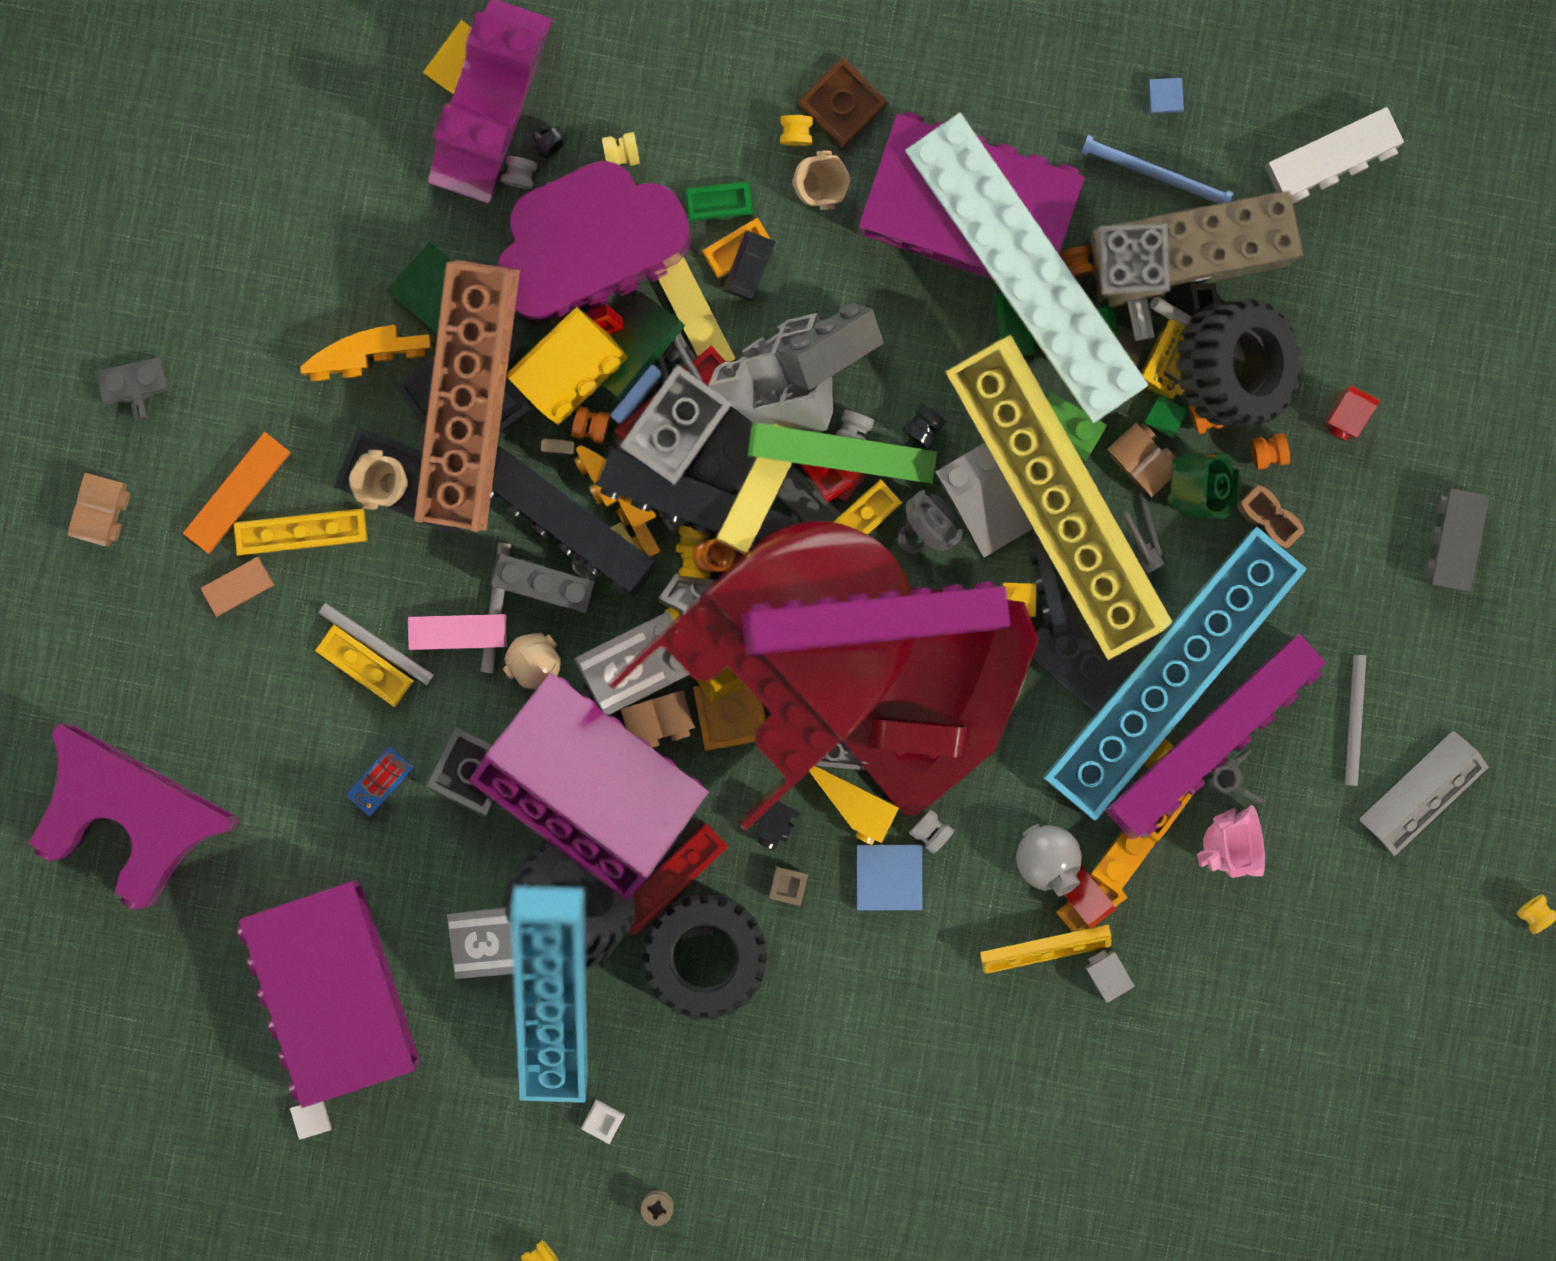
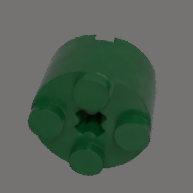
[1169,452,1242,519]

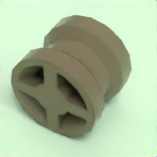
[641,1190,674,1226]

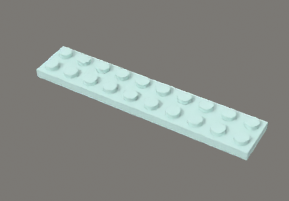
[905,113,1148,423]

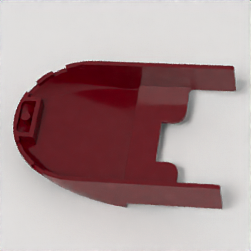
[607,521,915,831]

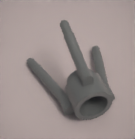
[658,332,702,385]
[1123,492,1164,574]
[1208,748,1264,804]

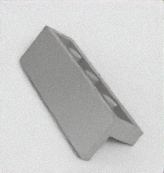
[1360,731,1489,856]

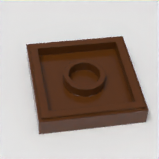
[797,56,889,149]

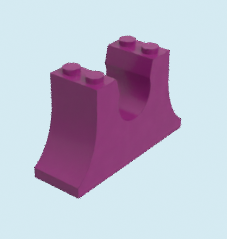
[428,0,553,205]
[28,723,240,910]

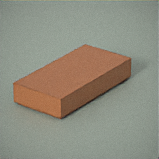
[201,557,275,617]

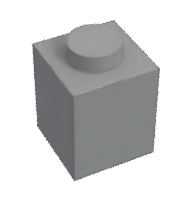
[1084,949,1135,1003]

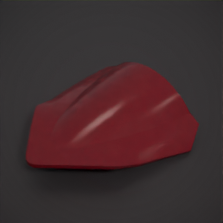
[843,587,1039,816]

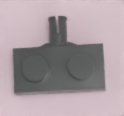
[96,357,169,421]

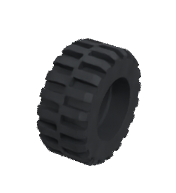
[1176,299,1302,426]
[504,843,635,968]
[642,893,767,1020]

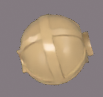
[792,151,850,210]
[349,450,408,510]
[503,633,561,689]

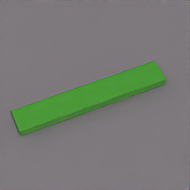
[748,423,937,484]

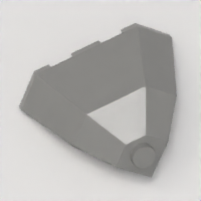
[709,313,833,433]

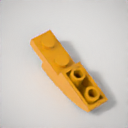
[300,325,433,381]
[573,446,661,558]
[1089,792,1194,895]

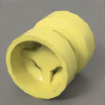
[602,132,640,166]

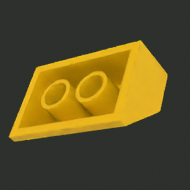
[506,307,628,425]

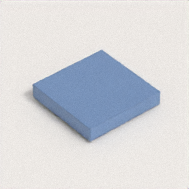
[611,364,662,425]
[857,844,922,910]

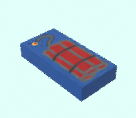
[346,746,414,817]

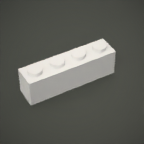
[1265,107,1404,203]

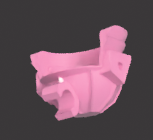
[1197,805,1265,878]

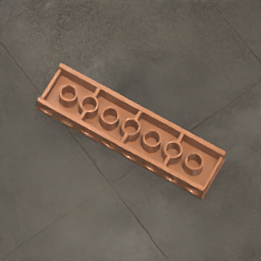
[415,260,520,532]

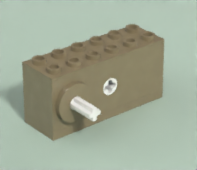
[1086,190,1303,341]

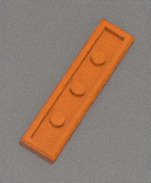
[183,432,291,554]

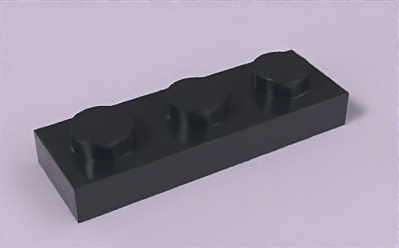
[1027,533,1067,635]

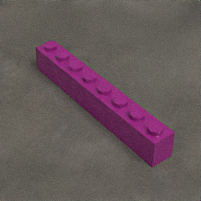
[741,582,1010,655]
[1105,634,1326,840]

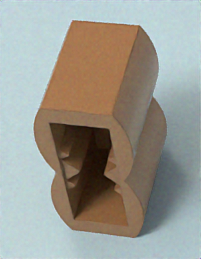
[1105,423,1177,498]
[67,473,130,547]
[1237,485,1304,549]
[621,690,695,748]

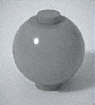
[1016,824,1082,897]

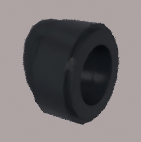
[532,125,567,158]

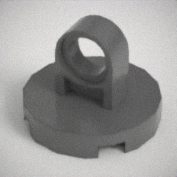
[897,490,962,554]

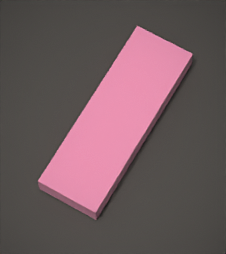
[408,614,507,650]

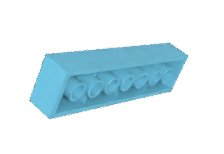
[512,887,588,1103]

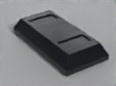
[722,230,776,302]

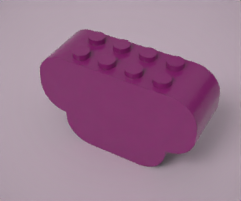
[497,161,691,325]

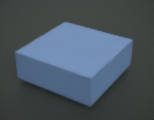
[1148,78,1184,114]

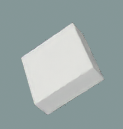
[581,1099,625,1144]
[290,1101,332,1140]

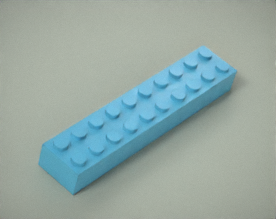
[1042,527,1307,821]

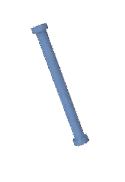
[1081,135,1233,204]

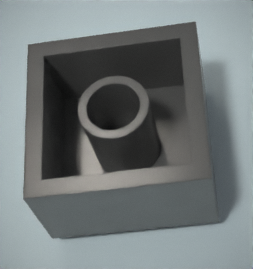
[425,727,493,816]

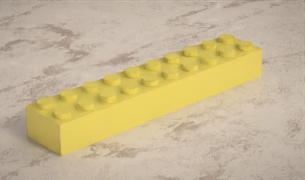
[946,335,1172,660]

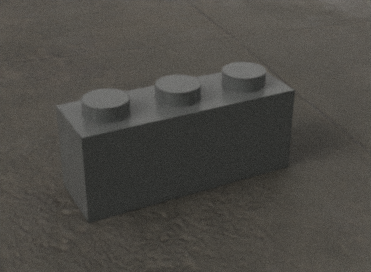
[779,303,884,390]
[1424,488,1490,593]
[489,554,595,613]

